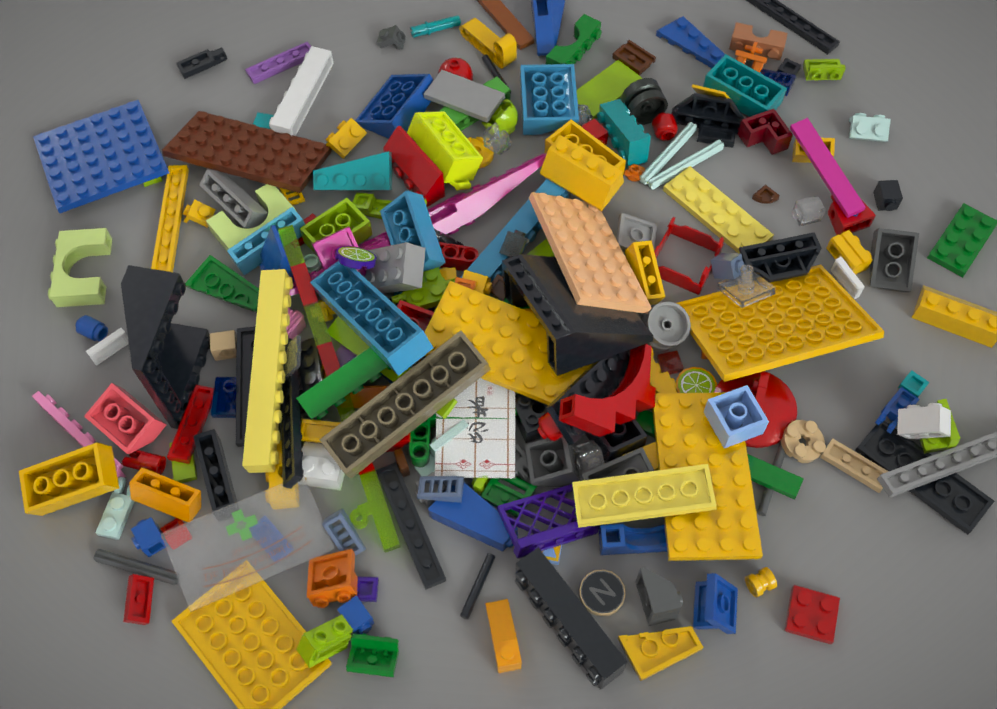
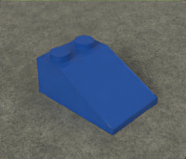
[259,225,295,283]

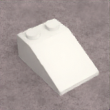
[298,442,345,491]

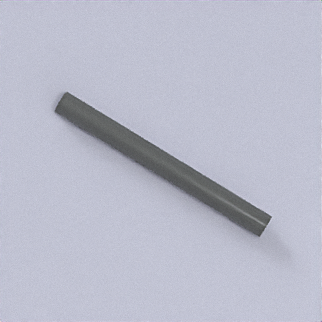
[757,441,786,516]

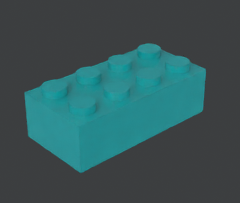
[703,54,787,117]

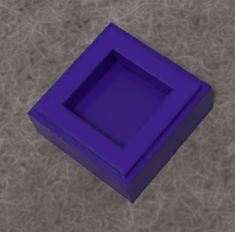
[357,577,379,602]

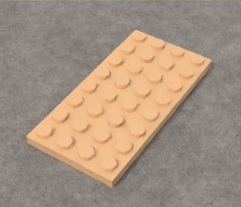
[529,192,652,314]

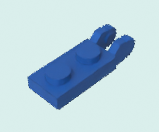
[875,387,920,433]

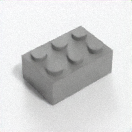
[365,242,425,294]

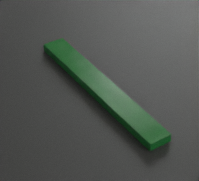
[636,410,804,500]

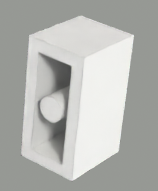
[897,403,951,439]

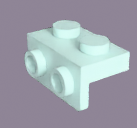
[849,113,891,142]

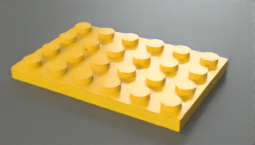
[171,560,332,709]

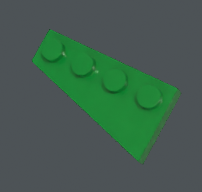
[185,255,259,313]

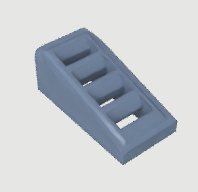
[417,476,464,503]
[322,508,366,556]

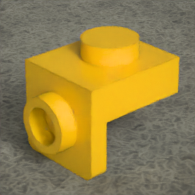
[183,199,216,228]

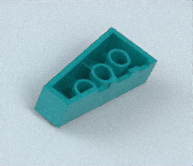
[597,99,651,168]
[313,151,392,190]

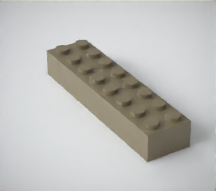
[320,330,490,478]

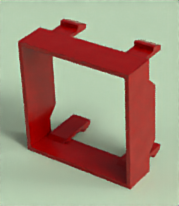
[654,217,724,295]

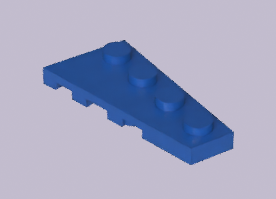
[656,16,725,68]

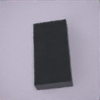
[697,124,736,148]

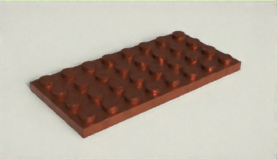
[162,111,332,193]

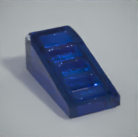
[760,69,797,96]

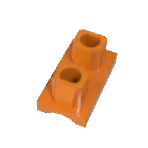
[735,41,768,73]

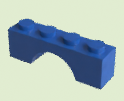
[598,524,667,555]

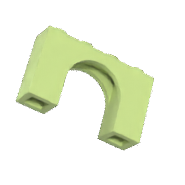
[206,184,297,251]
[48,228,112,307]

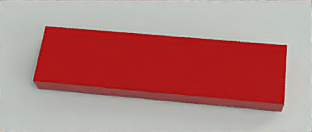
[167,385,217,464]

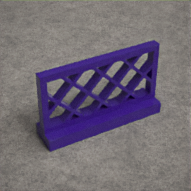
[497,484,600,559]

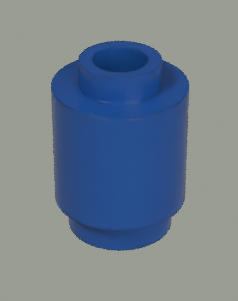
[75,315,108,341]

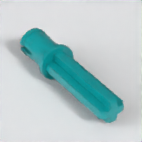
[410,15,461,38]

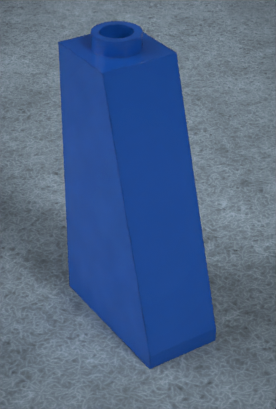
[428,483,518,552]

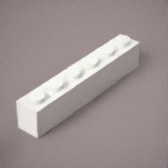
[269,46,334,136]

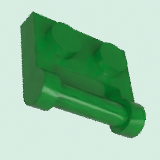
[481,476,538,518]

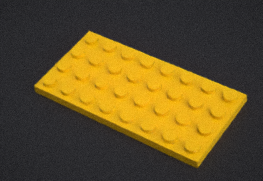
[424,281,593,405]
[652,392,763,561]

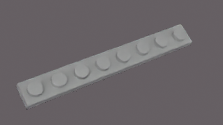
[877,432,997,498]

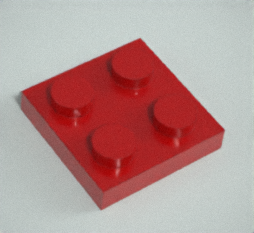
[784,585,840,644]

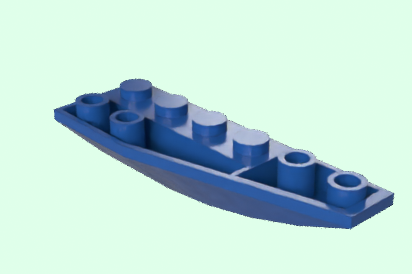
[531,0,565,56]

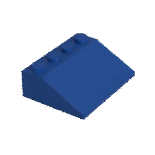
[355,74,434,139]

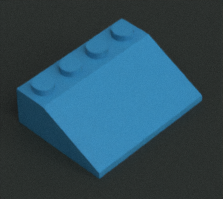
[520,64,579,135]

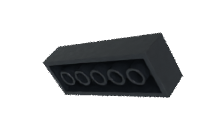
[515,547,627,689]

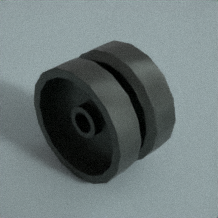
[621,78,668,125]

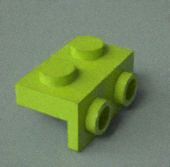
[803,59,846,80]

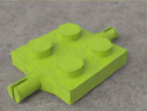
[391,267,455,309]

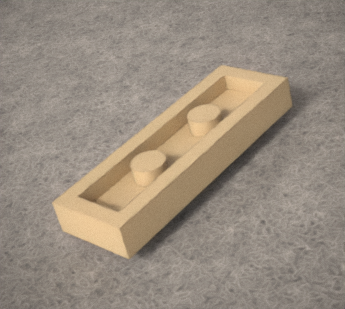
[820,438,889,493]

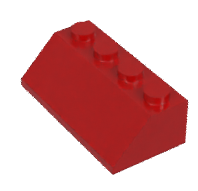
[383,125,445,207]

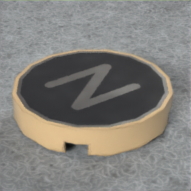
[579,570,625,616]

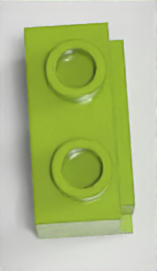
[296,615,353,668]

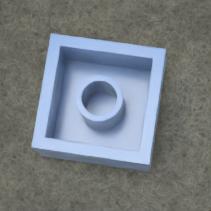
[703,385,769,448]

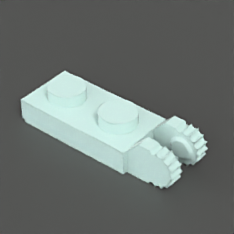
[95,477,135,540]

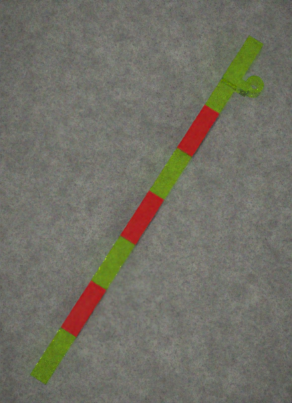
[278,225,401,553]

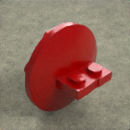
[714,371,797,448]

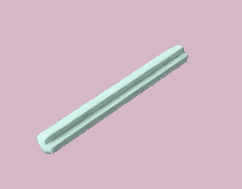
[639,122,697,185]
[647,140,724,189]

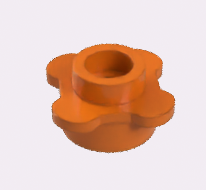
[624,164,645,182]

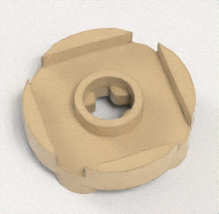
[781,420,826,463]

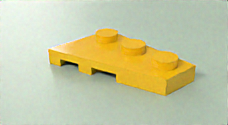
[617,626,704,681]

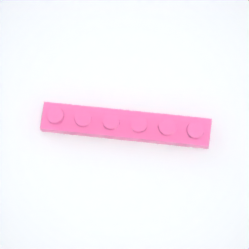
[32,391,126,478]

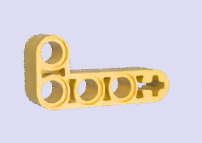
[459,18,517,69]

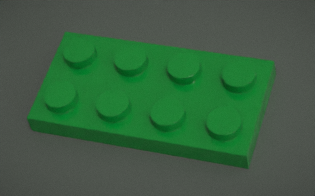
[927,203,997,278]

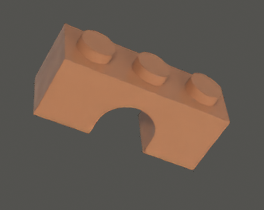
[729,22,788,60]

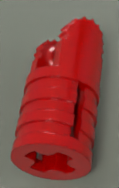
[121,450,166,475]

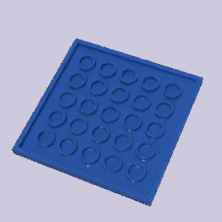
[33,100,169,213]

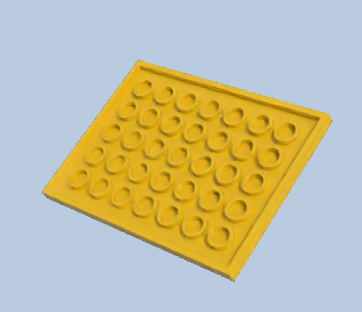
[677,265,884,382]

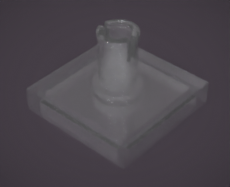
[718,265,775,308]

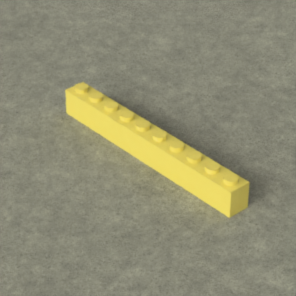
[242,269,293,473]

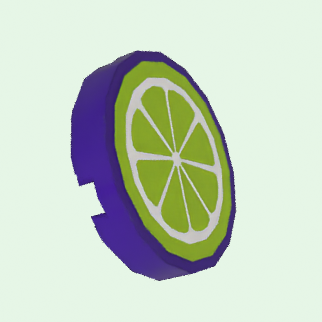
[335,246,377,269]

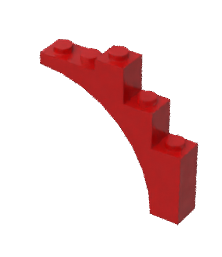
[559,344,656,437]

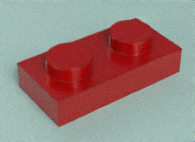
[123,574,154,625]

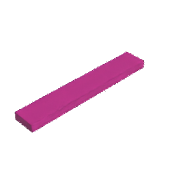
[790,118,866,218]

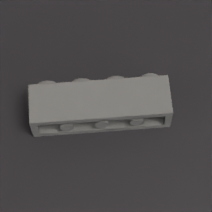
[199,169,268,228]

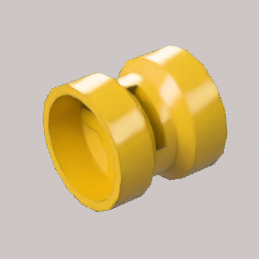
[745,567,777,598]

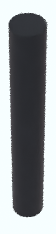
[482,55,511,94]
[460,553,495,619]

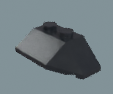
[671,93,745,134]
[739,232,822,283]

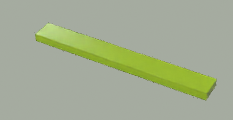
[325,316,458,419]

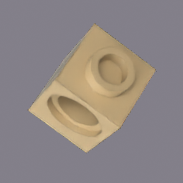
[210,330,237,361]

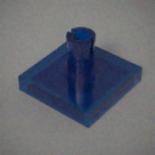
[211,377,237,418]

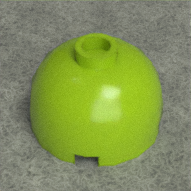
[482,99,518,136]

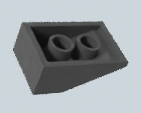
[869,228,919,292]
[582,447,654,481]

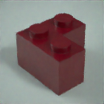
[738,109,793,155]

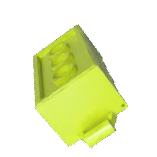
[407,111,483,190]

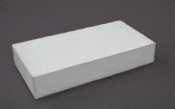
[830,257,865,299]
[86,328,129,366]

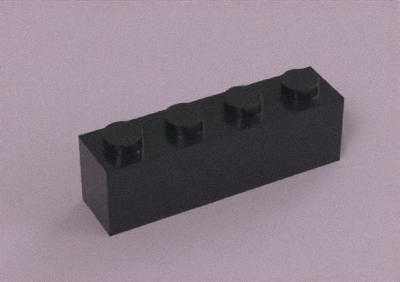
[193,429,239,522]

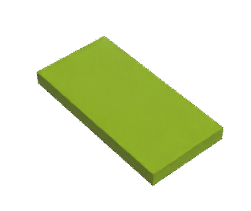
[576,60,643,119]

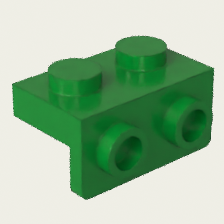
[346,634,399,677]

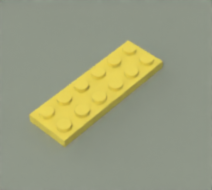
[663,166,774,253]
[572,464,717,528]

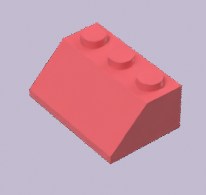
[84,383,167,454]

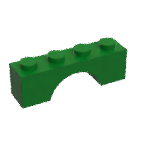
[546,14,602,65]

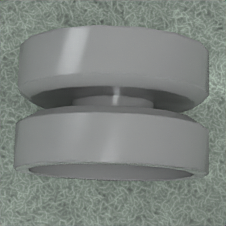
[640,301,691,351]

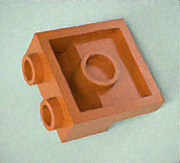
[306,549,358,608]

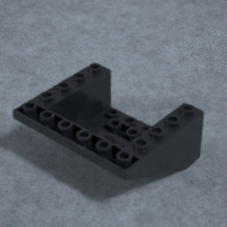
[502,254,653,376]
[121,265,210,429]

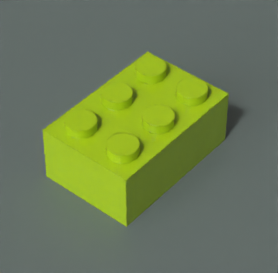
[300,198,373,256]

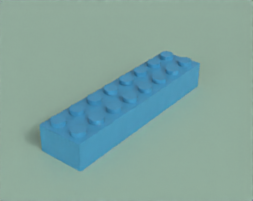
[310,261,434,376]

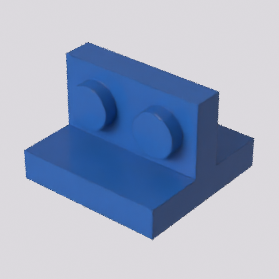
[693,573,738,634]

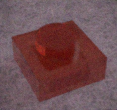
[657,350,684,375]

